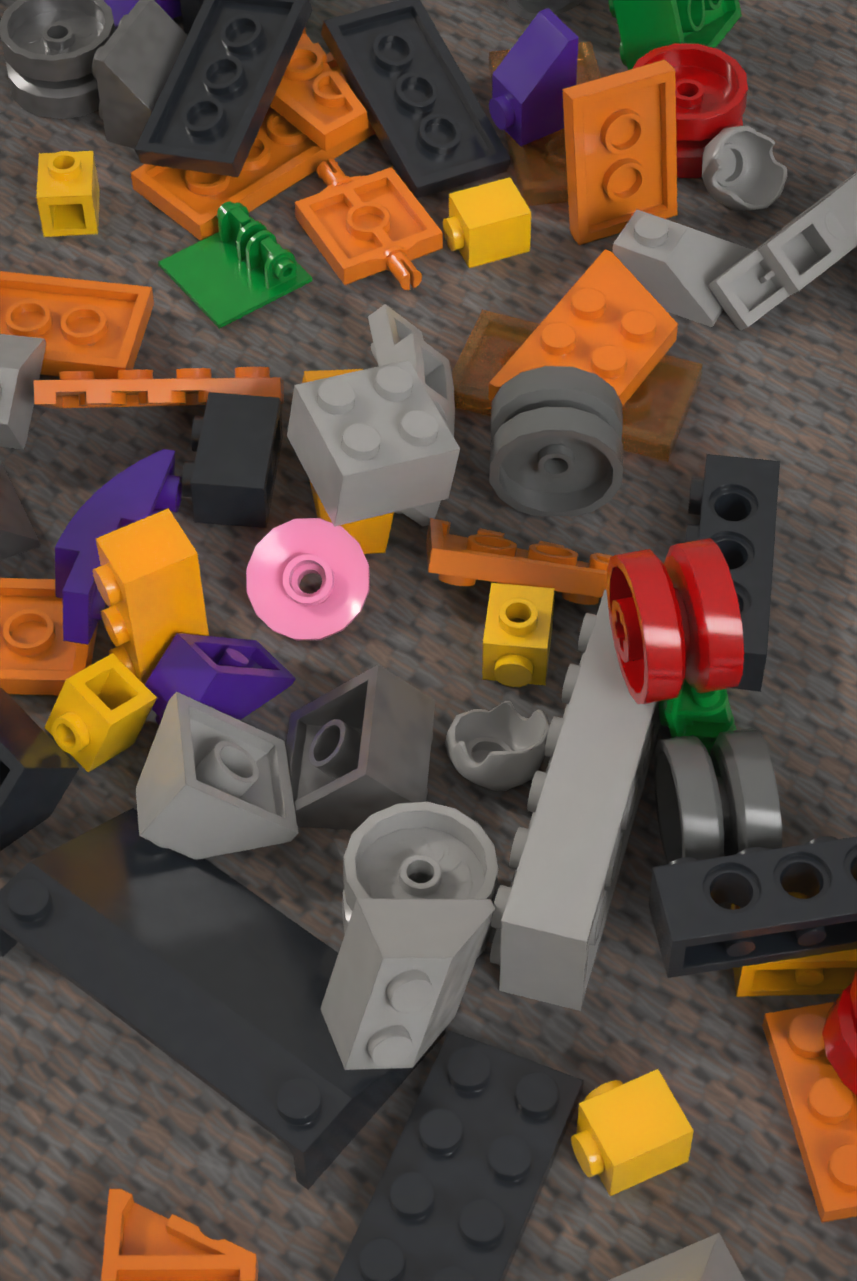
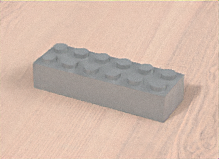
[490,590,661,1011]

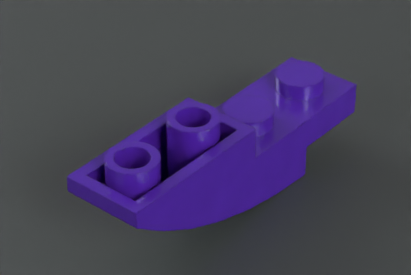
[55,449,183,645]

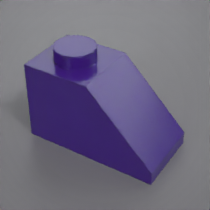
[489,8,579,146]
[145,633,296,725]

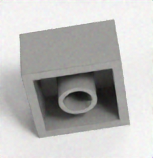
[287,360,460,527]

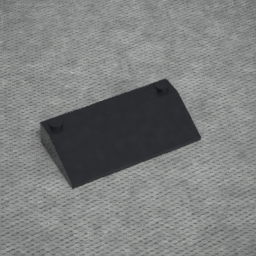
[0,808,446,1190]

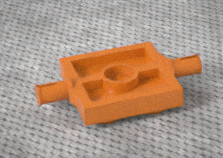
[295,158,443,290]

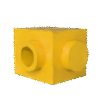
[36,151,100,237]
[443,177,531,268]
[482,583,555,687]
[44,653,157,773]
[571,1069,694,1196]

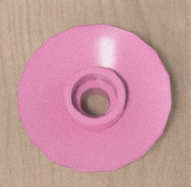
[247,518,370,641]

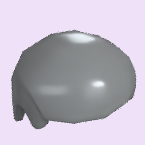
[702,125,787,210]
[445,701,550,791]

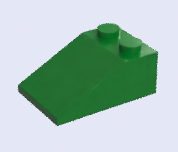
[608,0,742,70]

